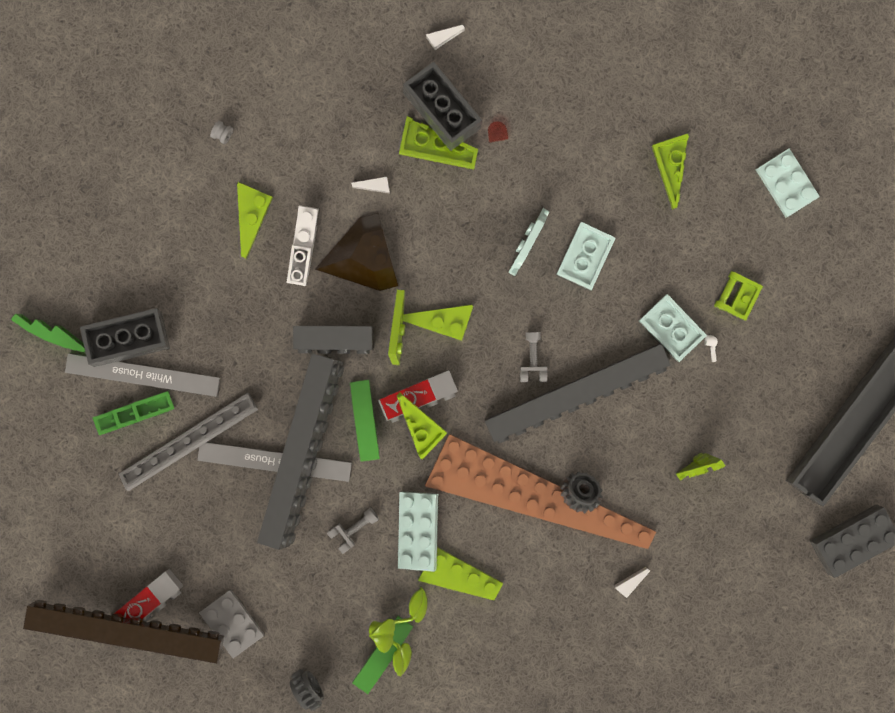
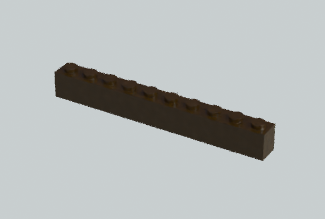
[23,600,224,664]

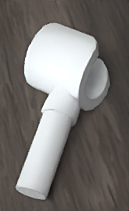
[705,335,718,362]

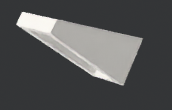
[426,25,465,50]
[351,177,390,194]
[614,567,650,598]

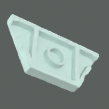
[508,208,550,276]

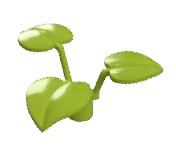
[369,587,427,677]

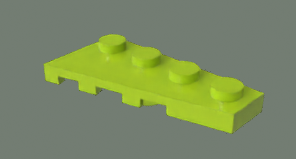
[399,116,478,170]
[418,547,503,601]

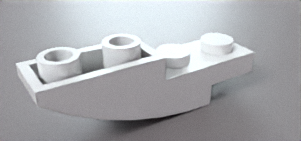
[287,205,319,286]

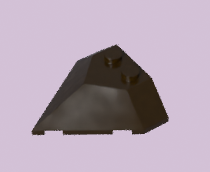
[315,213,398,291]

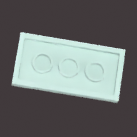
[398,491,438,572]

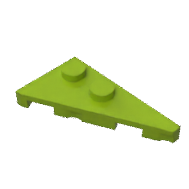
[651,133,689,210]
[237,182,273,259]
[388,290,405,365]
[403,305,473,341]
[397,392,447,460]
[676,453,726,480]

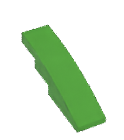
[11,314,85,352]
[350,380,380,462]
[92,391,174,436]
[352,616,413,694]

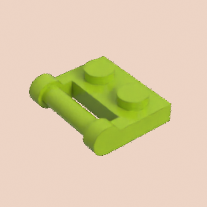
[714,271,763,321]

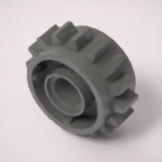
[560,472,603,514]
[289,669,324,711]

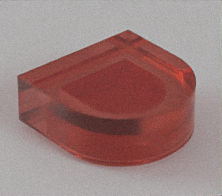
[488,121,508,143]

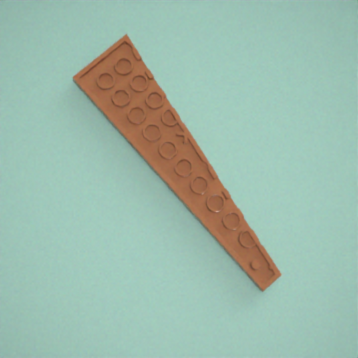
[425,434,656,549]

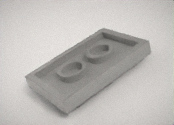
[199,589,265,658]

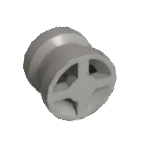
[210,120,233,145]

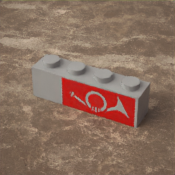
[378,370,458,423]
[114,569,183,622]

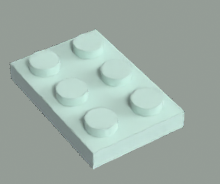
[755,148,820,218]
[556,222,615,290]
[639,294,707,362]

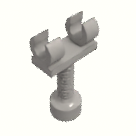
[520,332,547,382]
[327,508,379,554]

